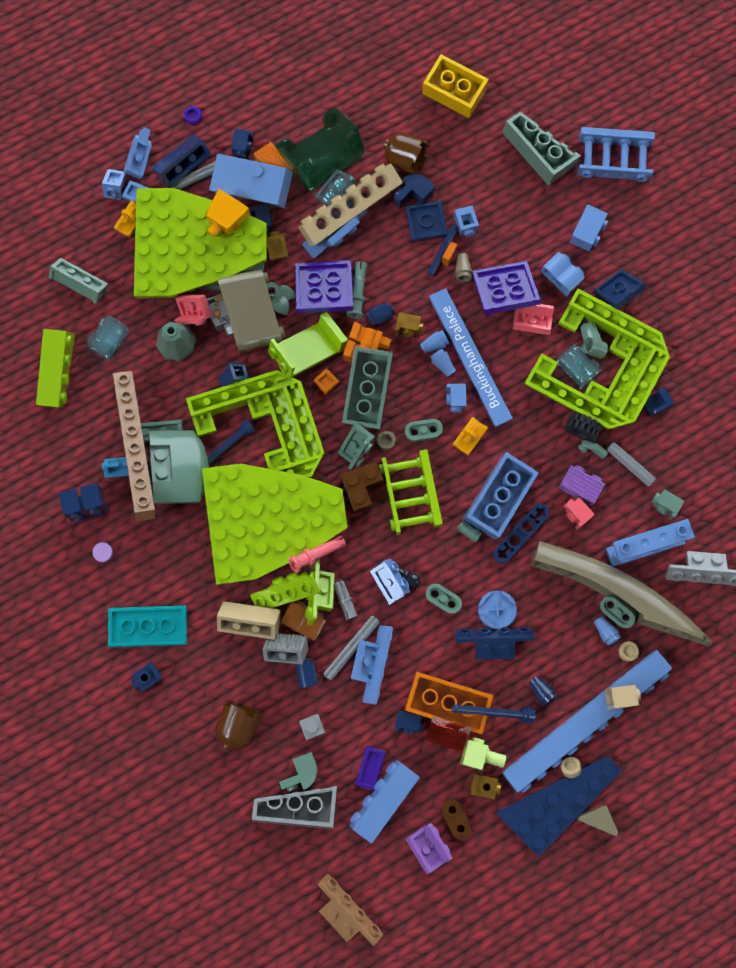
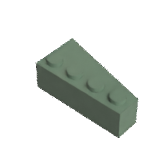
[502,112,581,186]

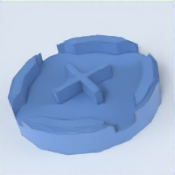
[478,591,517,629]

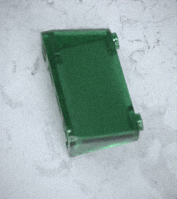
[275,107,365,190]

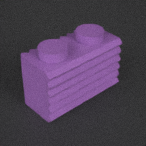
[559,465,605,506]

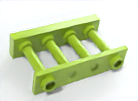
[379,449,443,535]

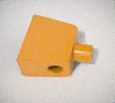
[206,189,250,238]

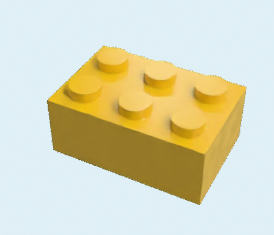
[422,54,489,118]

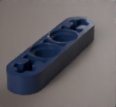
[493,504,549,564]

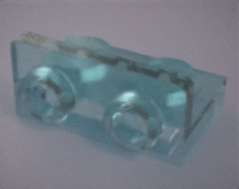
[315,169,357,214]

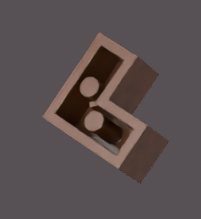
[340,462,383,514]

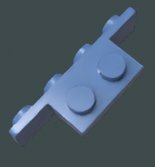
[302,201,368,258]
[351,625,393,705]

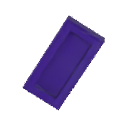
[355,746,386,790]

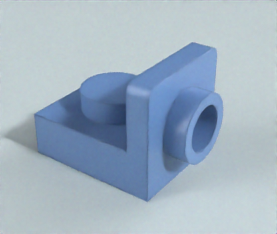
[102,169,126,200]

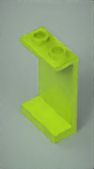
[268,312,348,379]

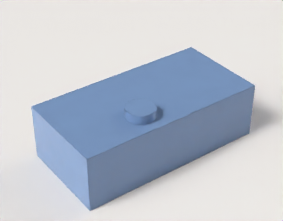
[209,154,293,209]
[463,452,538,540]

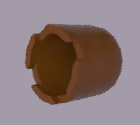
[384,132,430,175]
[215,700,263,751]

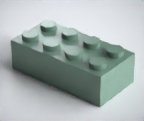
[342,346,393,429]

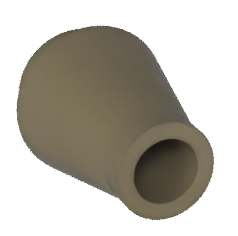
[455,253,473,282]

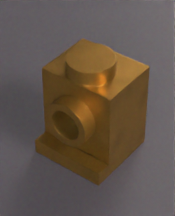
[395,312,423,337]
[470,774,501,799]

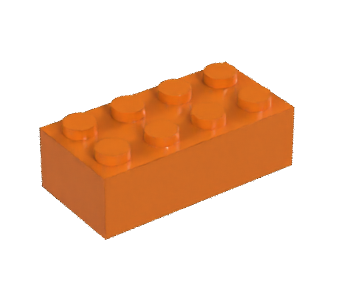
[404,672,493,734]

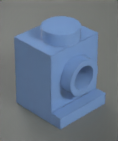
[454,205,479,237]
[446,384,466,413]

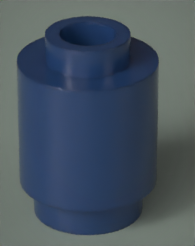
[366,302,395,327]

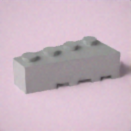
[252,786,337,829]

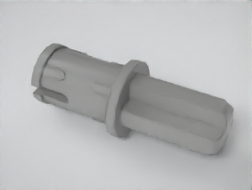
[334,581,358,620]

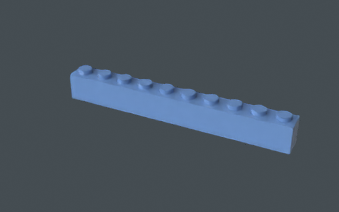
[501,650,672,793]

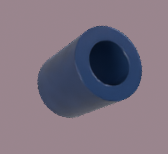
[295,658,319,689]

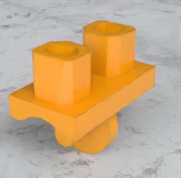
[114,200,136,238]
[453,417,488,456]

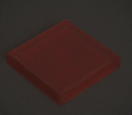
[425,716,471,752]

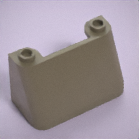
[217,270,285,355]

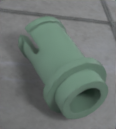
[457,520,482,543]

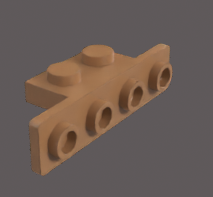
[318,874,383,946]

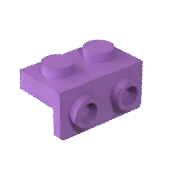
[405,823,452,875]

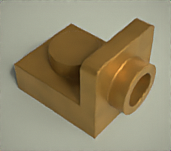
[267,231,288,260]

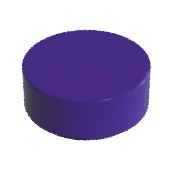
[184,106,202,126]

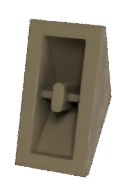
[576,805,618,836]

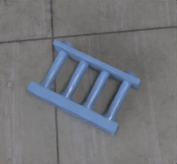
[577,127,655,182]
[605,519,695,567]

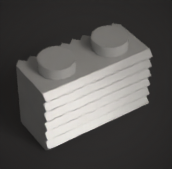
[263,633,308,664]

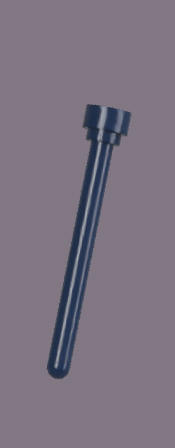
[208,419,256,465]
[451,705,536,724]

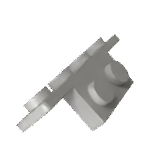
[666,551,736,586]

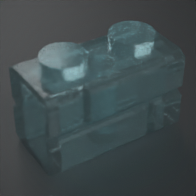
[87,315,129,361]
[557,344,601,389]

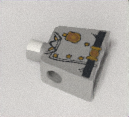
[207,294,234,337]

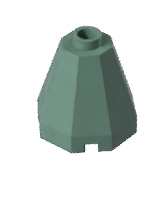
[156,322,196,362]

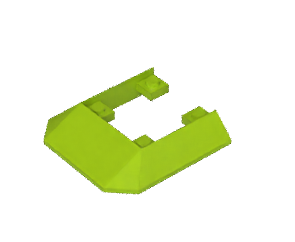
[524,289,670,429]
[186,370,324,478]

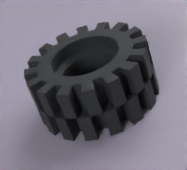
[564,412,602,442]

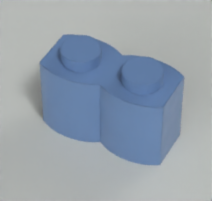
[541,252,585,296]

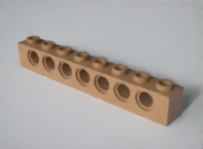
[113,371,155,521]

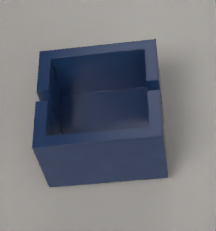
[58,483,109,523]

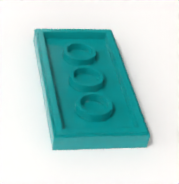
[108,606,187,648]

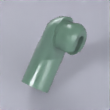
[578,440,608,459]

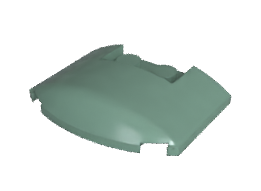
[148,430,209,504]

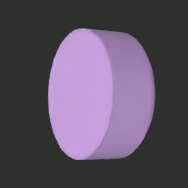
[93,542,113,563]

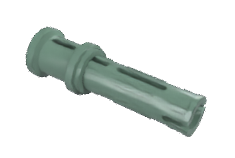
[347,262,367,319]

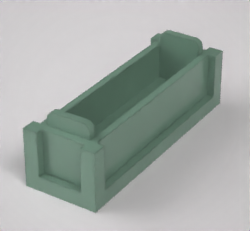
[48,258,108,304]

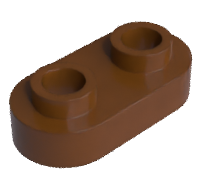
[442,799,471,839]

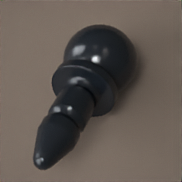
[398,566,421,588]

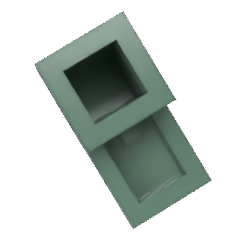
[279,752,317,792]

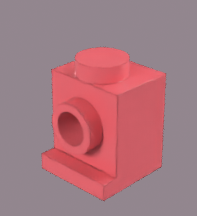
[564,498,595,530]

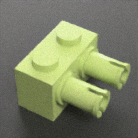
[460,737,507,770]

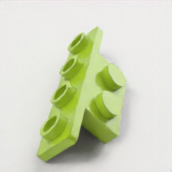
[305,559,335,625]
[250,571,320,608]

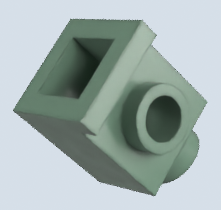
[651,489,684,520]

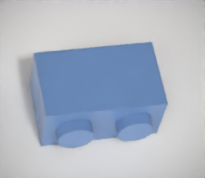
[570,204,608,252]

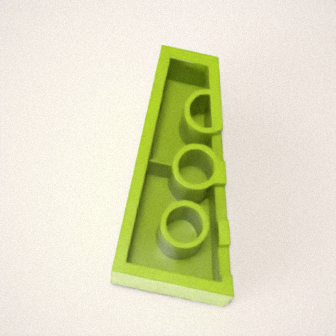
[36,329,75,408]

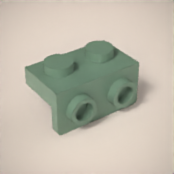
[337,423,375,470]

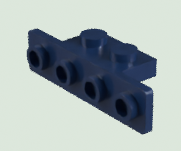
[455,627,535,660]

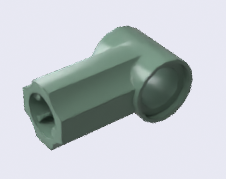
[580,321,608,359]

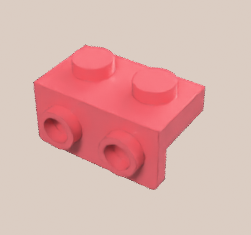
[175,295,212,326]
[513,304,554,335]

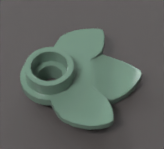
[266,282,296,315]

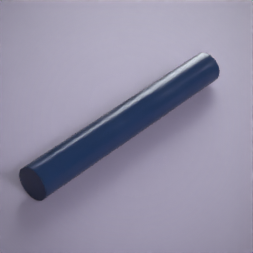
[427,225,459,277]

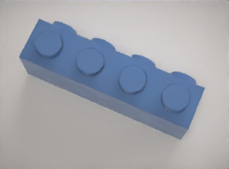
[349,760,420,844]

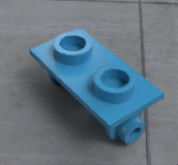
[102,457,128,478]

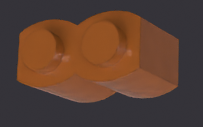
[280,601,326,642]

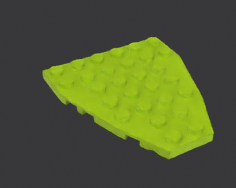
[134,188,267,298]
[202,464,348,585]

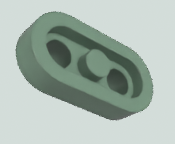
[405,419,443,442]
[425,584,462,614]
[600,594,636,628]

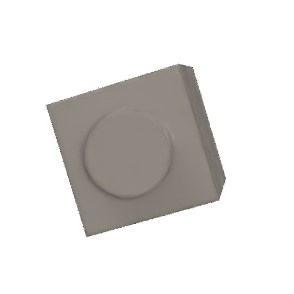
[299,714,325,740]

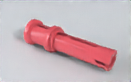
[288,535,346,573]

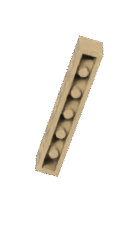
[298,163,403,246]

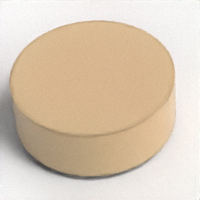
[618,641,639,662]
[561,757,582,778]

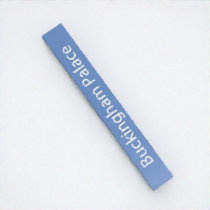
[429,288,513,428]

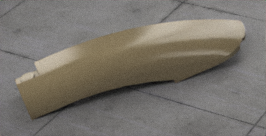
[530,541,712,647]

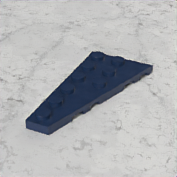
[495,756,622,857]

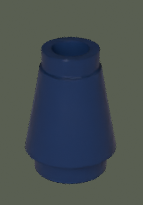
[529,676,557,706]

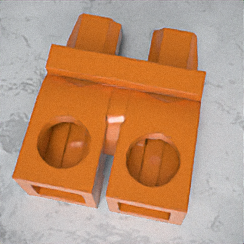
[343,322,391,363]

